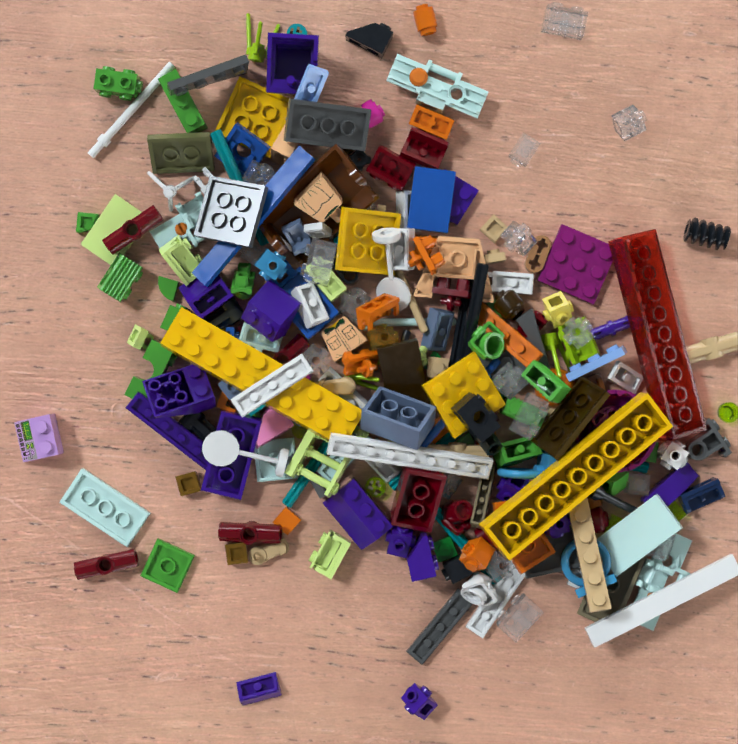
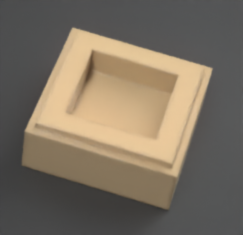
[480,214,508,243]

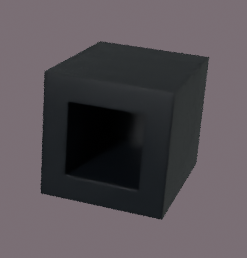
[441,553,475,584]

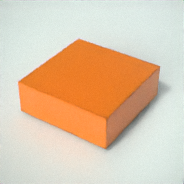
[272,507,301,535]

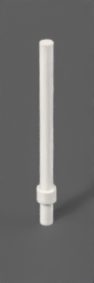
[88,62,175,158]

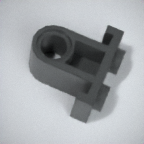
[684,418,732,460]

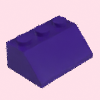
[323,477,393,550]

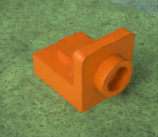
[216,391,238,413]

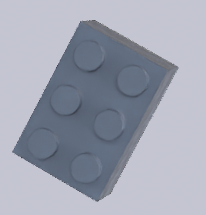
[360,386,436,450]

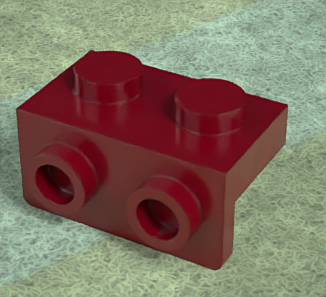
[400,127,449,169]
[366,145,416,190]

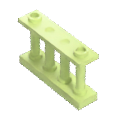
[284,426,369,498]

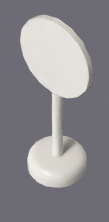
[372,227,411,311]
[202,430,289,477]

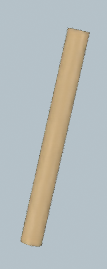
[395,270,429,334]

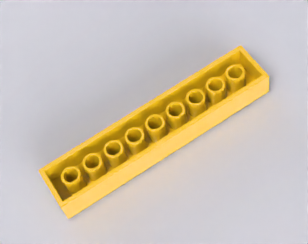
[160,307,362,441]
[478,392,673,561]

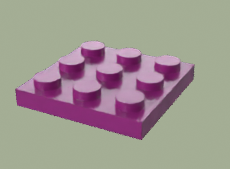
[537,224,618,305]

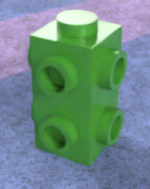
[93,66,143,101]

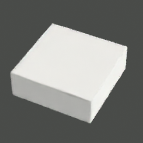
[304,222,332,239]

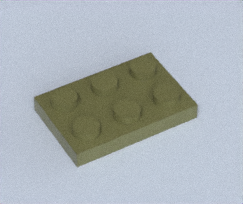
[147,132,215,174]

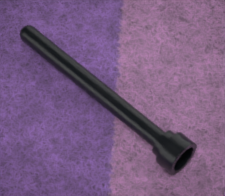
[588,485,637,513]

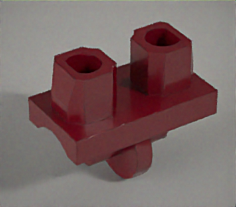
[432,277,471,312]

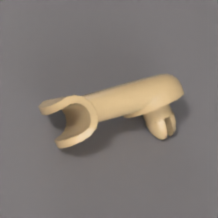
[316,376,356,395]
[248,537,289,565]

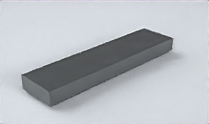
[406,588,472,665]

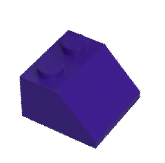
[241,280,301,342]

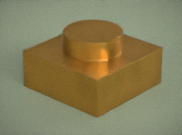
[175,471,201,496]
[225,542,249,565]

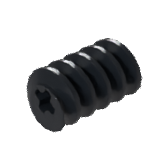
[683,217,731,250]

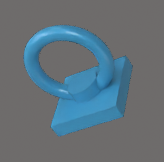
[497,452,556,479]
[561,540,617,598]

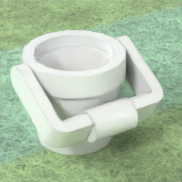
[460,571,498,608]

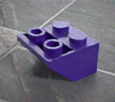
[179,274,236,320]
[407,531,439,582]

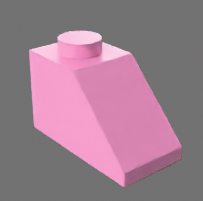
[255,407,294,449]

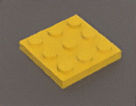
[215,76,289,159]
[335,207,401,275]
[421,352,506,438]

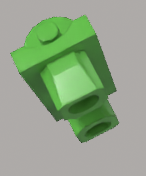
[231,263,256,299]

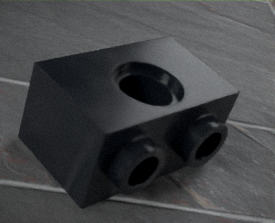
[450,392,501,443]

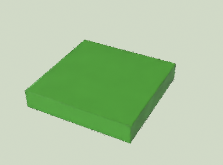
[140,538,195,593]

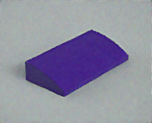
[201,410,262,500]

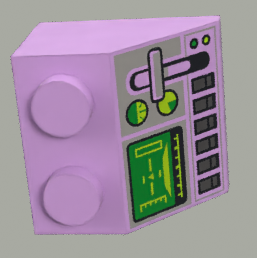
[14,413,64,462]

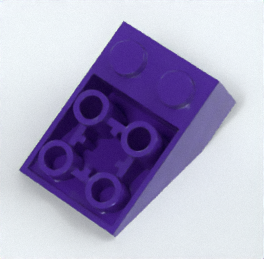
[142,364,216,418]

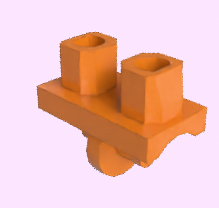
[408,235,445,276]
[341,348,379,378]

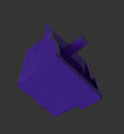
[266,32,319,95]

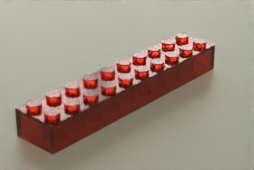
[608,229,707,441]

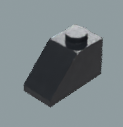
[345,23,393,59]

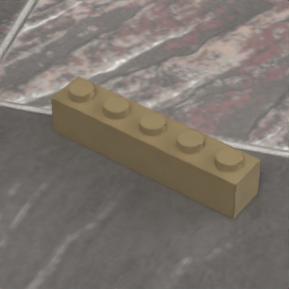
[470,464,497,529]

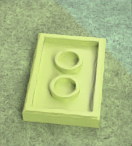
[81,194,142,265]

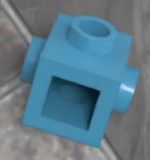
[254,248,288,281]

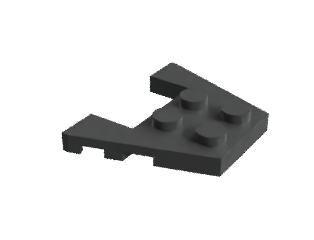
[477,308,551,392]

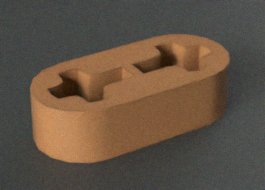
[524,235,551,274]

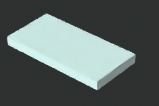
[59,468,151,547]
[597,494,683,577]

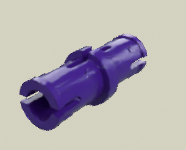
[591,315,633,341]

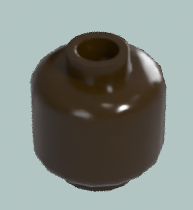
[494,290,525,320]

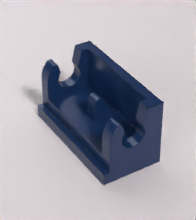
[678,477,725,515]

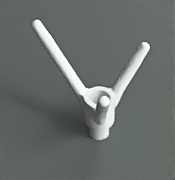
[147,171,194,212]

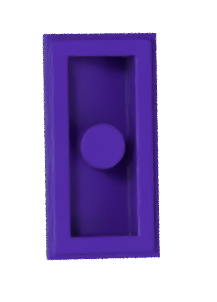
[236,672,282,706]

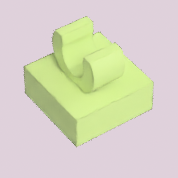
[127,324,154,350]

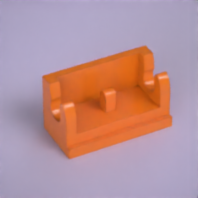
[409,104,455,140]
[356,293,400,331]

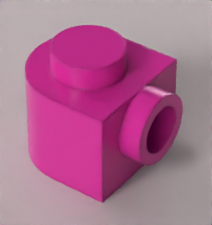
[361,99,385,129]

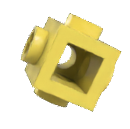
[542,291,574,329]

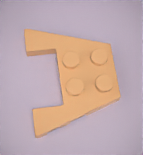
[414,235,494,303]

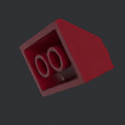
[390,466,447,533]

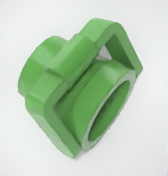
[468,321,505,360]

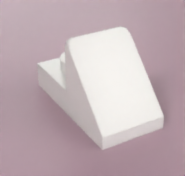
[606,360,644,394]

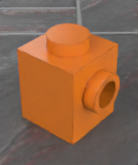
[459,537,495,572]

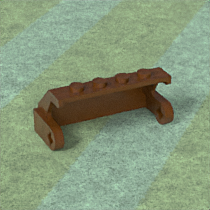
[259,144,379,266]

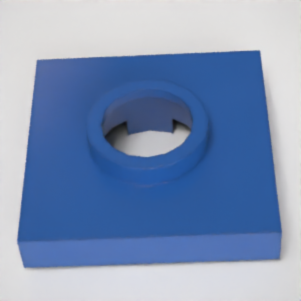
[214,122,271,180]

